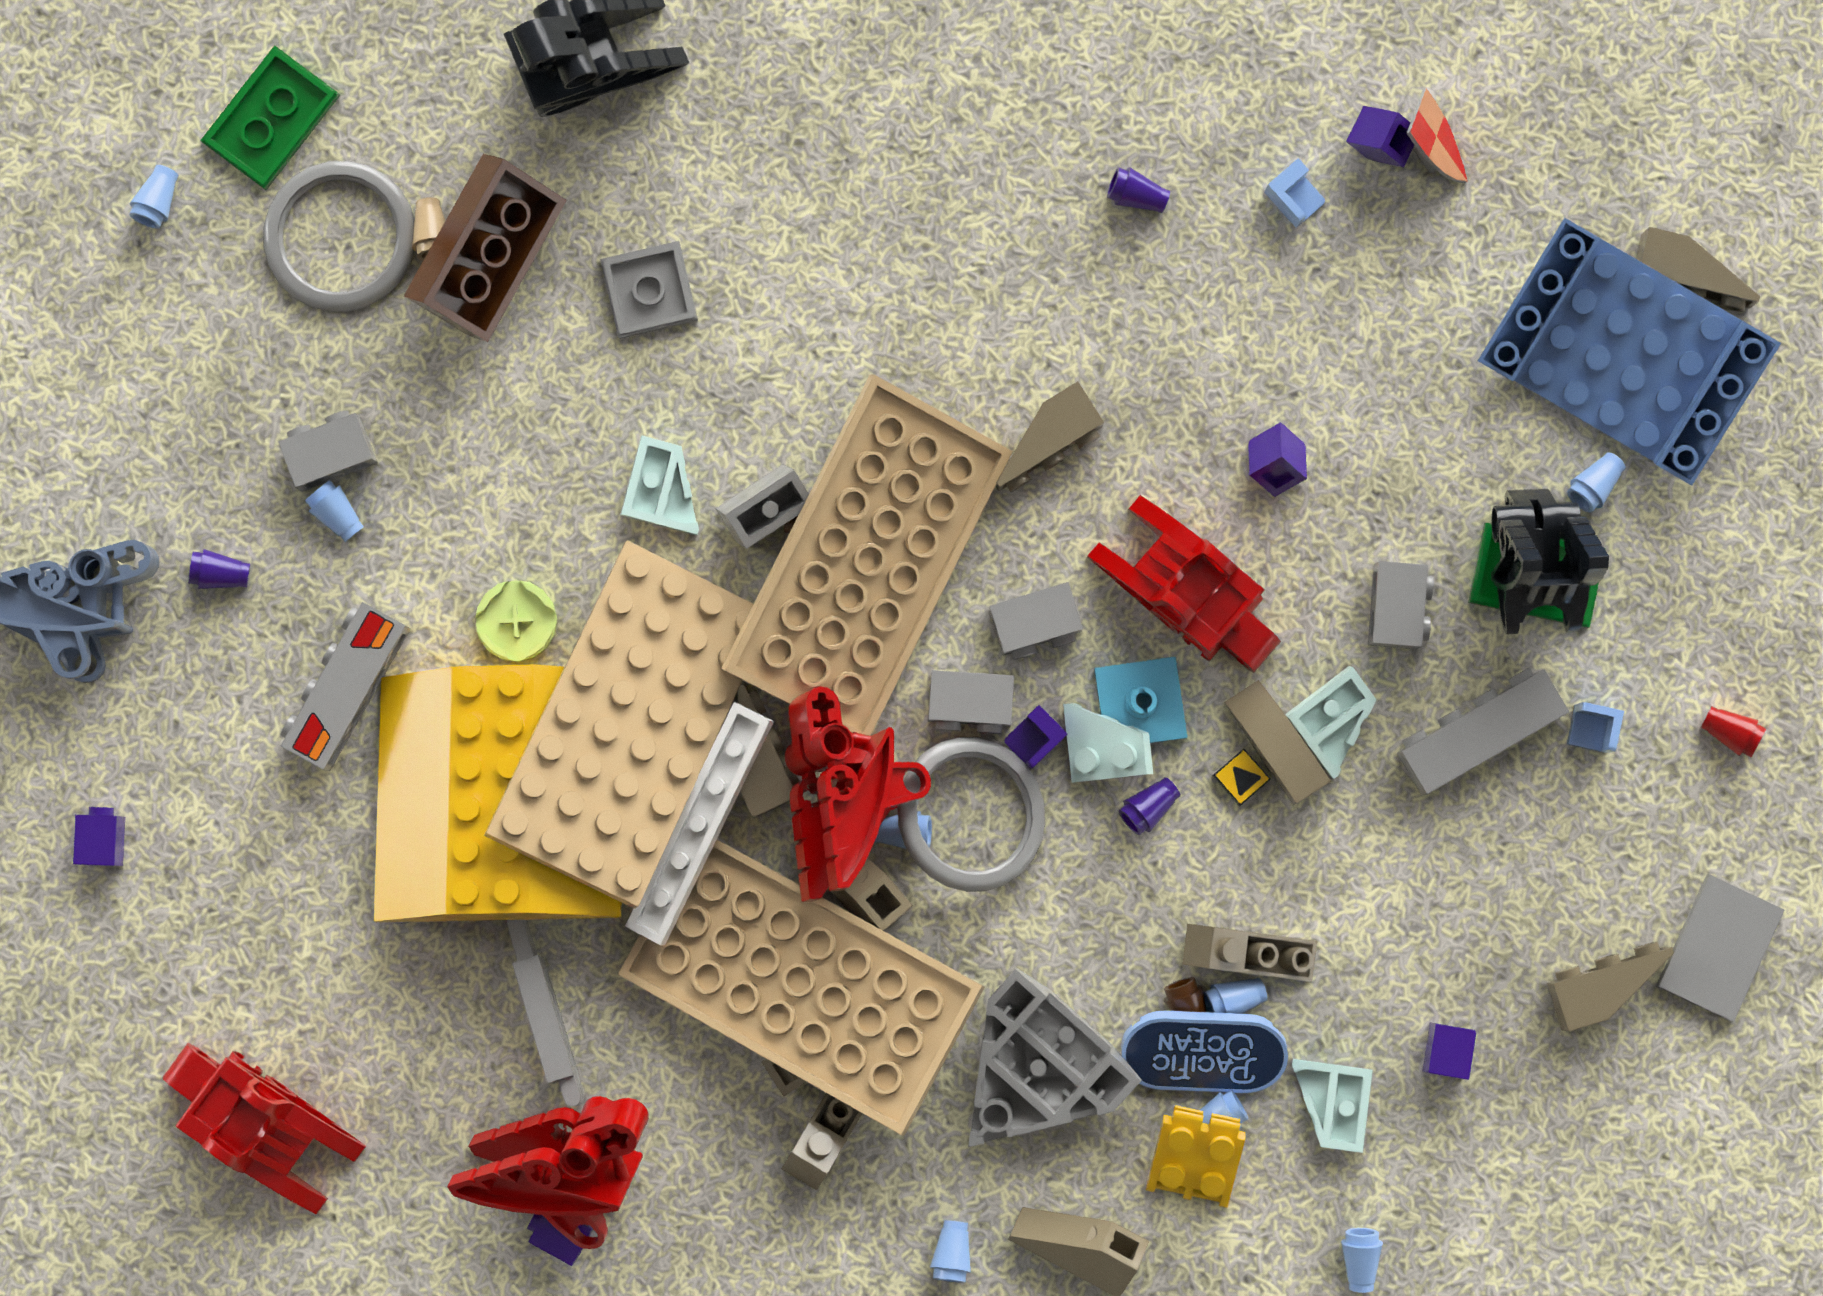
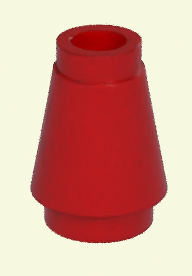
[1700,706,1766,757]

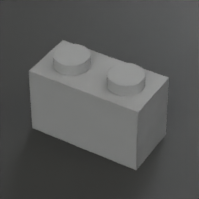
[278,410,378,492]
[715,464,809,549]
[1368,561,1434,650]
[989,582,1083,660]
[928,670,1014,734]

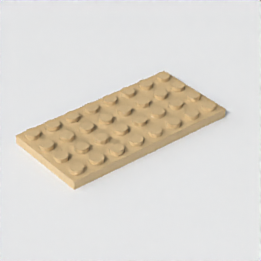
[721,374,1013,736]
[484,540,753,909]
[618,840,985,1136]

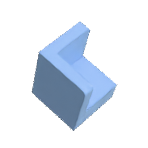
[1264,158,1325,228]
[1567,702,1624,753]

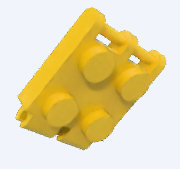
[1146,1105,1245,1208]

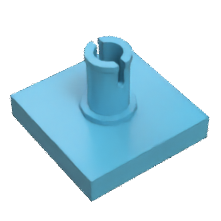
[1094,657,1188,743]

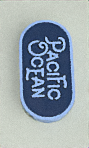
[1121,1011,1288,1093]

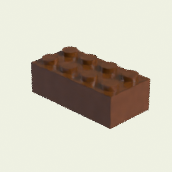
[404,154,567,342]

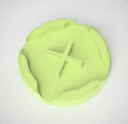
[476,580,558,662]

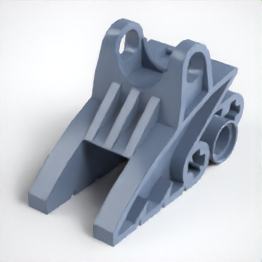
[0,540,160,683]

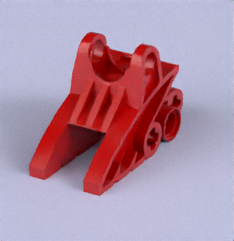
[1087,495,1281,673]
[785,686,931,902]
[162,1043,366,1214]
[447,1096,649,1249]

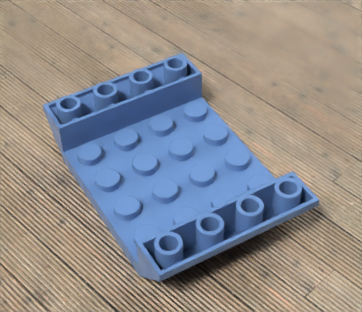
[1477,217,1781,486]

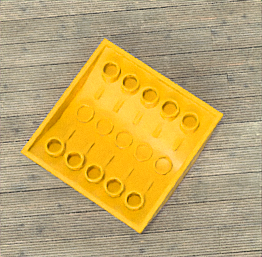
[374,664,622,923]

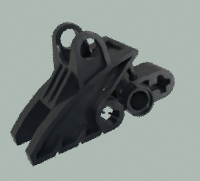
[503,0,689,117]
[1491,488,1609,635]

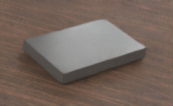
[1656,874,1784,1022]

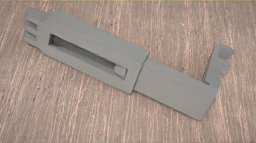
[393,920,585,1106]

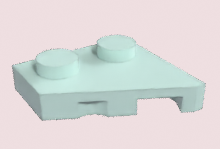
[620,435,699,535]
[1285,666,1376,779]
[1063,703,1153,783]
[1292,1059,1373,1153]

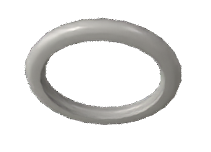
[263,161,415,312]
[897,737,1045,892]

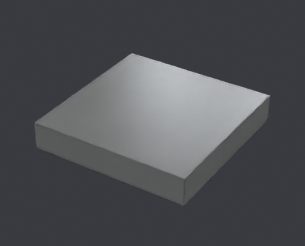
[600,241,698,339]

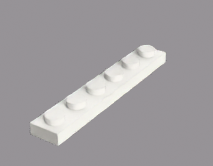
[625,702,774,945]

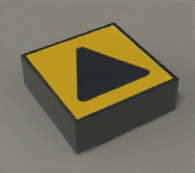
[1212,748,1271,806]

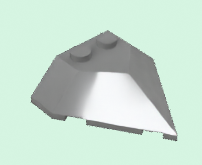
[968,968,1142,1147]

